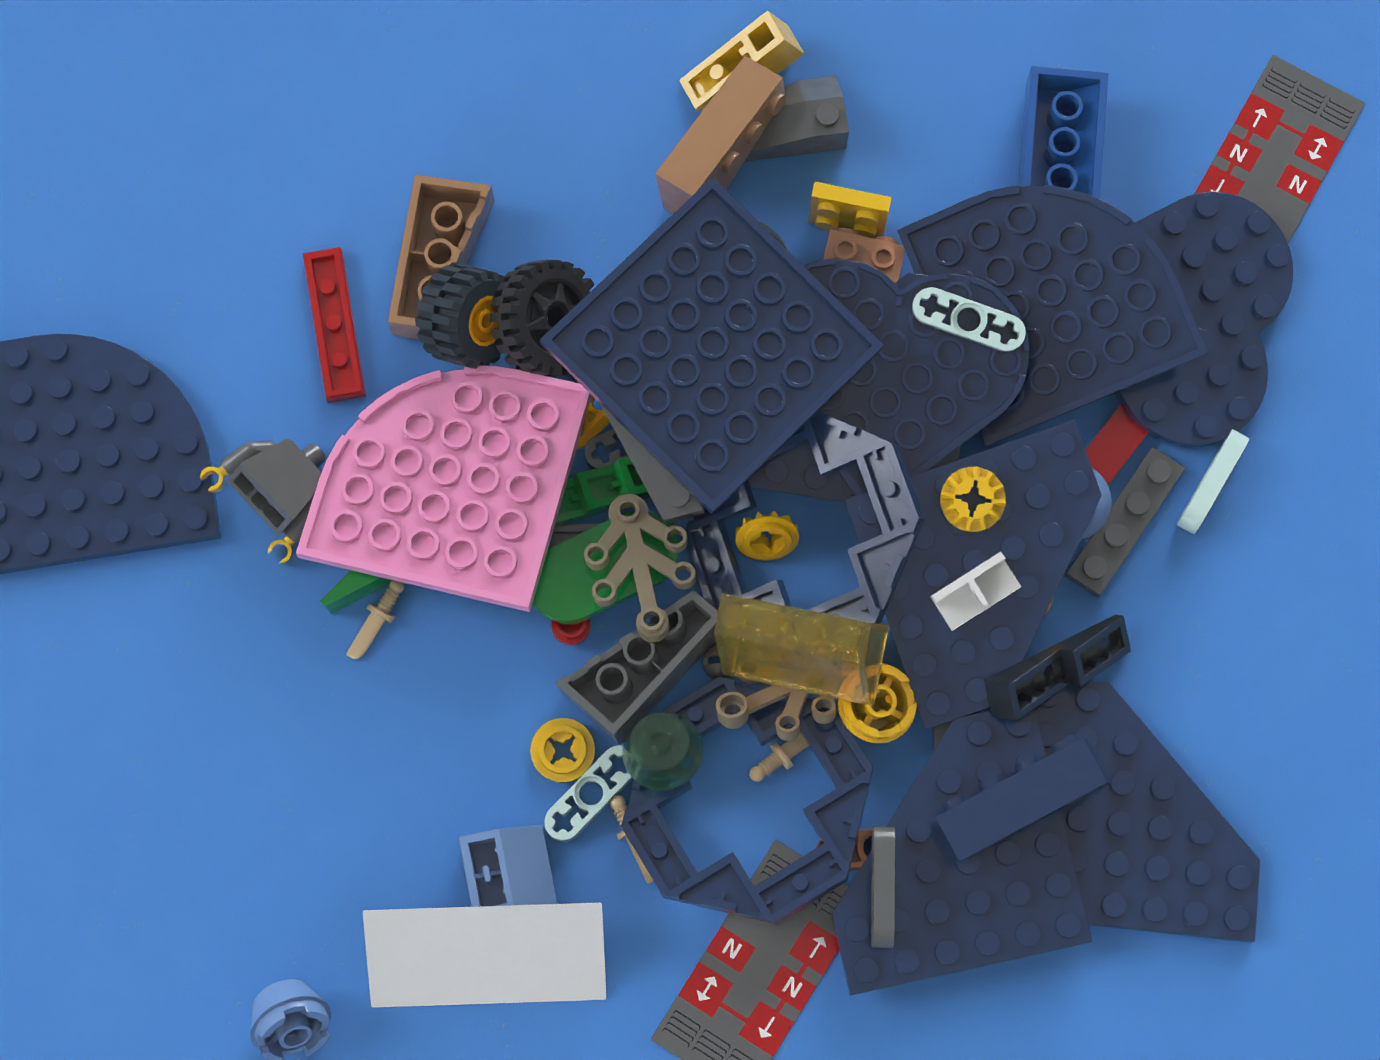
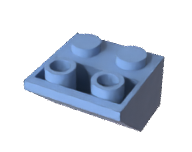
[459,825,558,907]

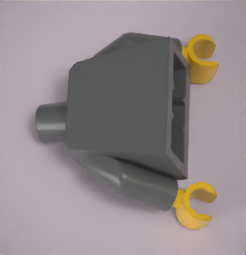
[200,439,326,563]

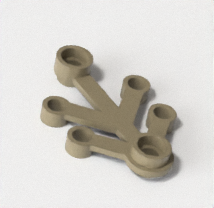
[584,494,696,642]
[716,642,860,741]

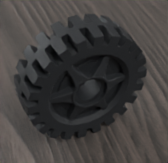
[490,260,595,377]

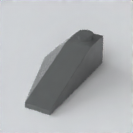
[744,75,849,162]

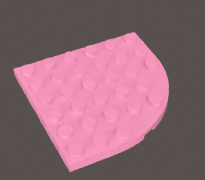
[296,365,592,612]

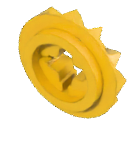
[940,467,1006,532]
[735,510,799,561]
[530,718,595,783]

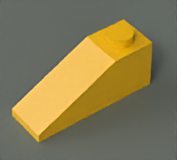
[679,11,805,111]

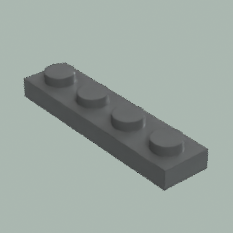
[1065,447,1185,598]

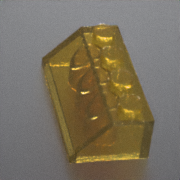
[714,593,889,706]

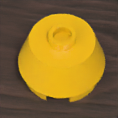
[838,663,917,743]

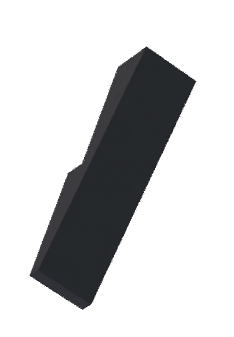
[984,614,1131,721]

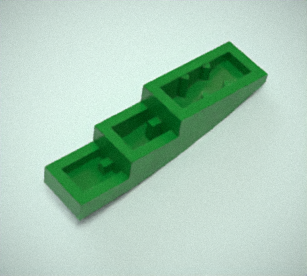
[555,457,651,526]

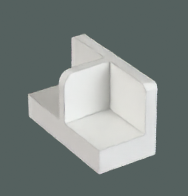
[930,552,1021,631]

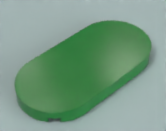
[532,510,678,624]

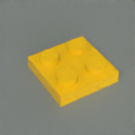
[808,182,892,238]

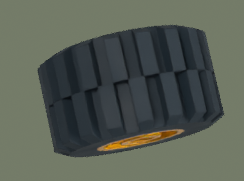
[415,264,506,369]

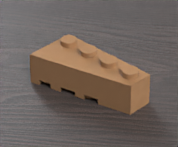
[655,56,786,214]
[388,175,495,339]

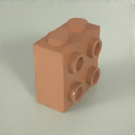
[823,228,905,283]

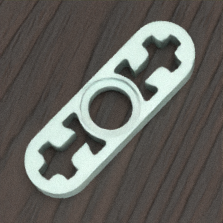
[912,287,1026,352]
[1177,429,1250,535]
[544,745,638,842]

